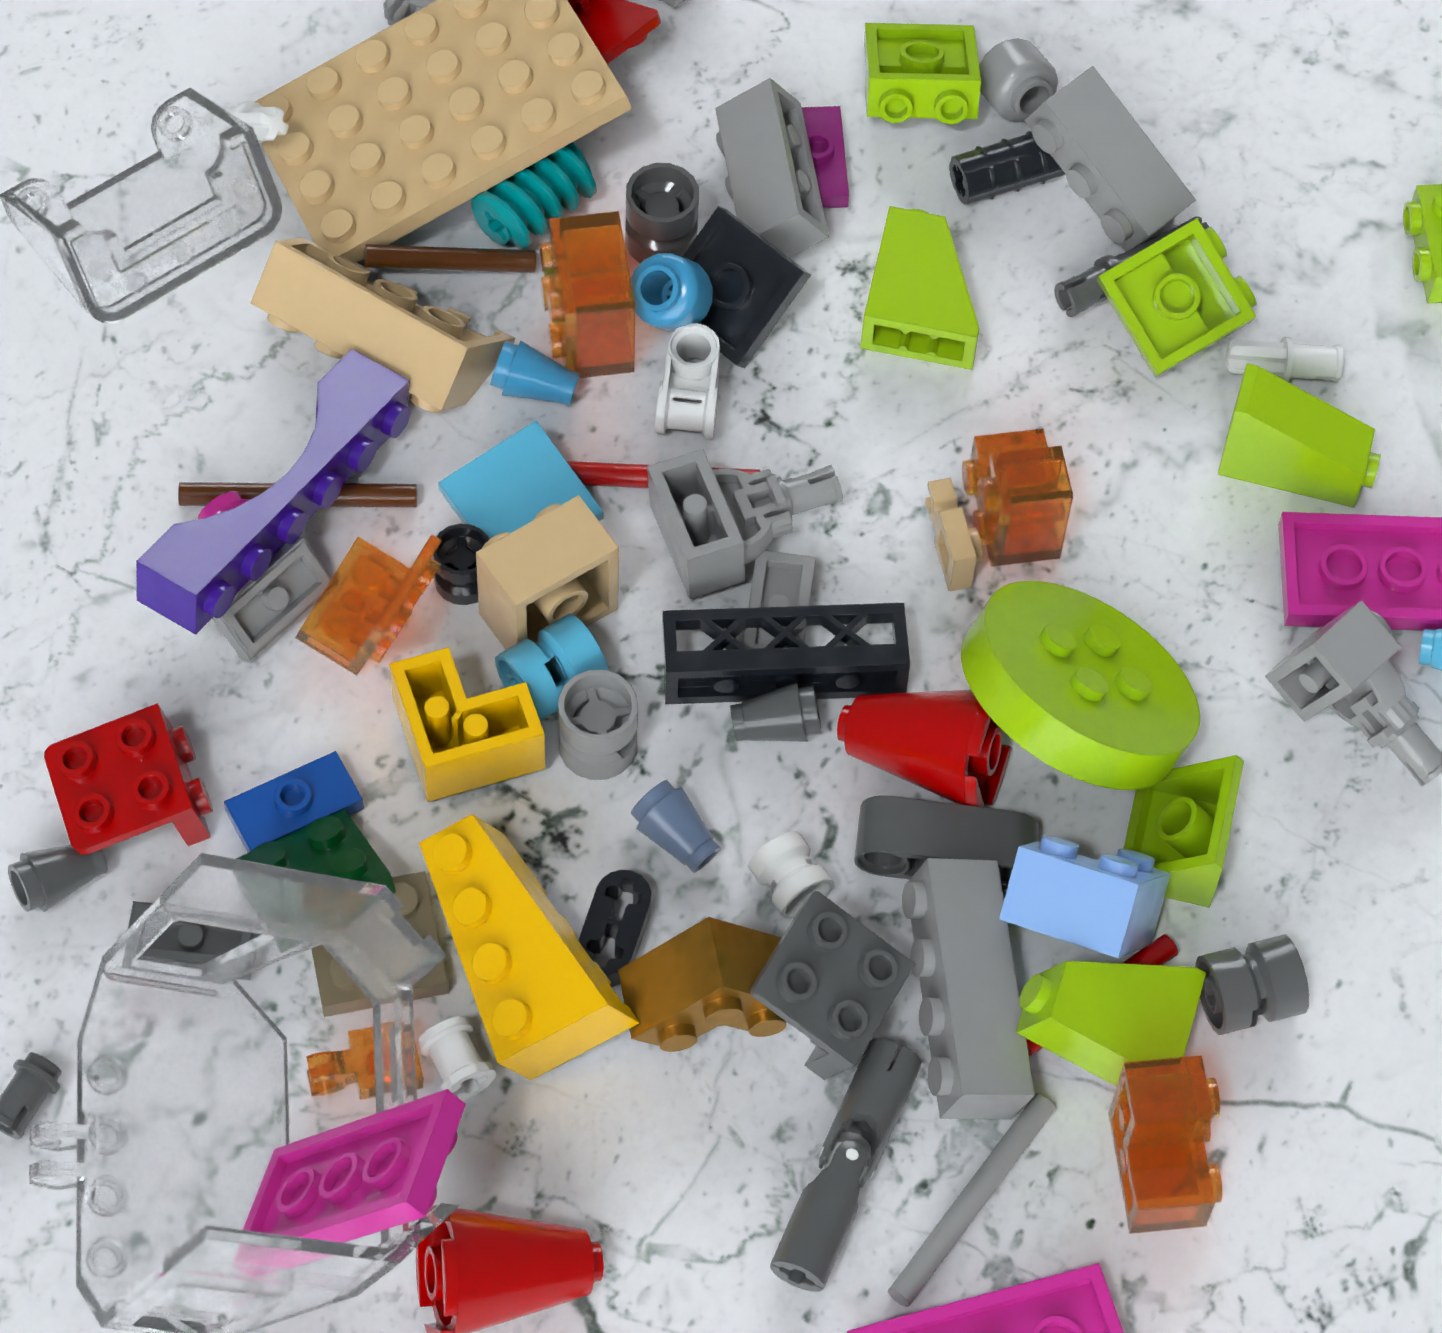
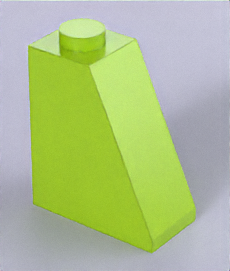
[860,206,980,370]
[1217,363,1381,508]
[1016,961,1206,1099]

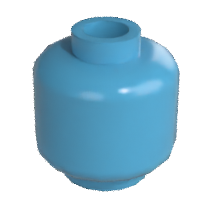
[629,253,713,332]

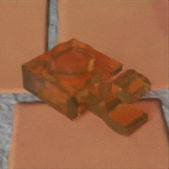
[306,1020,424,1100]

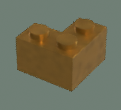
[618,917,787,1052]

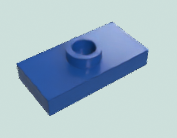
[224,751,364,853]

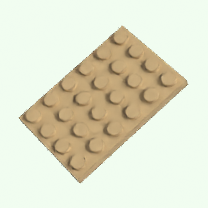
[255,0,632,263]

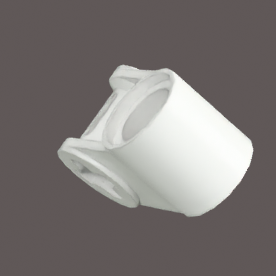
[655,323,720,439]

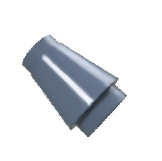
[631,780,721,873]

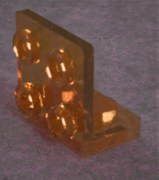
[295,534,442,676]

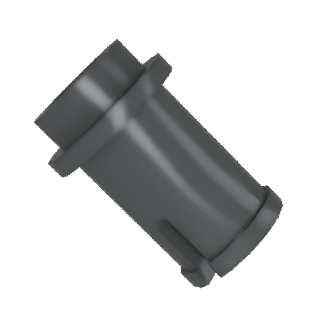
[0,1052,62,1139]

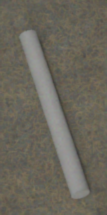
[888,1093,1056,1307]

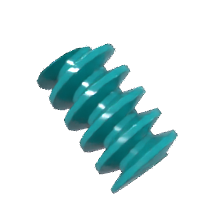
[471,142,597,249]

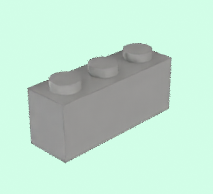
[1024,66,1196,252]
[715,78,829,258]

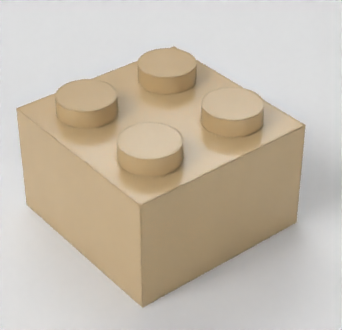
[476,495,619,650]

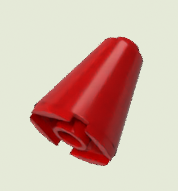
[837,690,1010,807]
[416,1205,604,1333]

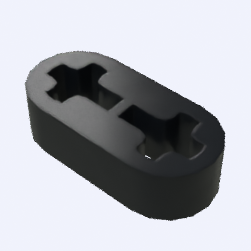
[578,870,652,987]

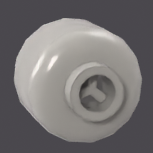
[979,38,1058,122]

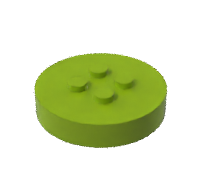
[961,581,1200,790]

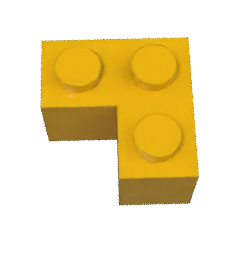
[389,647,545,802]

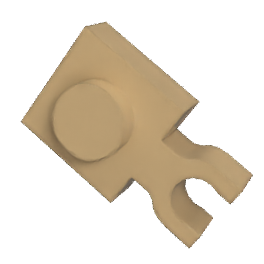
[925,478,983,591]

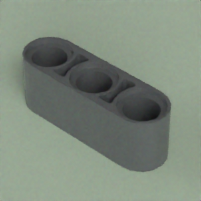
[854,795,1039,891]

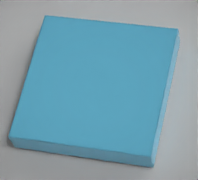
[438,421,603,539]

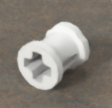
[417,1016,496,1100]

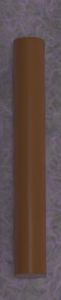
[363,244,536,273]

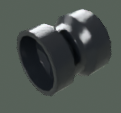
[432,523,489,605]

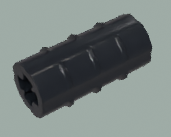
[949,131,1066,205]

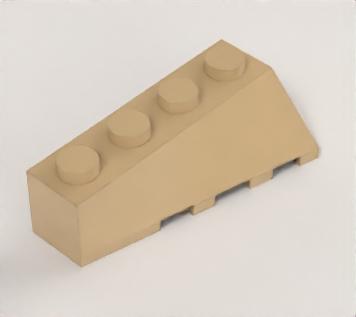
[250,238,516,413]

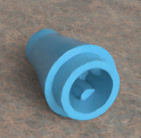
[490,341,580,406]

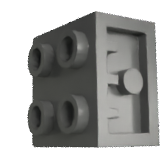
[750,891,915,1080]

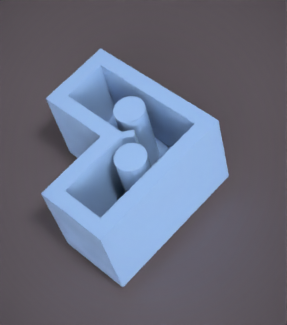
[999,835,1171,958]

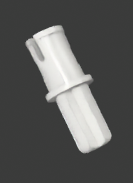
[209,101,289,147]
[1225,337,1344,382]

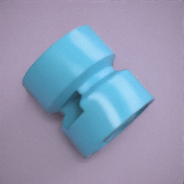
[495,613,609,721]

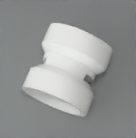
[748,831,834,919]

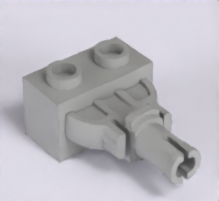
[647,449,843,599]
[1265,600,1442,786]

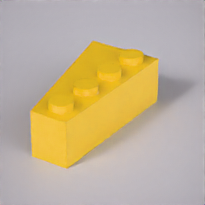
[419,814,640,1080]

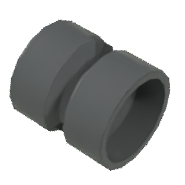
[625,163,699,264]
[1195,934,1309,1035]

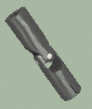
[770,1038,922,1292]

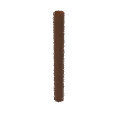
[178,482,417,507]

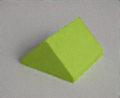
[1123,755,1244,908]

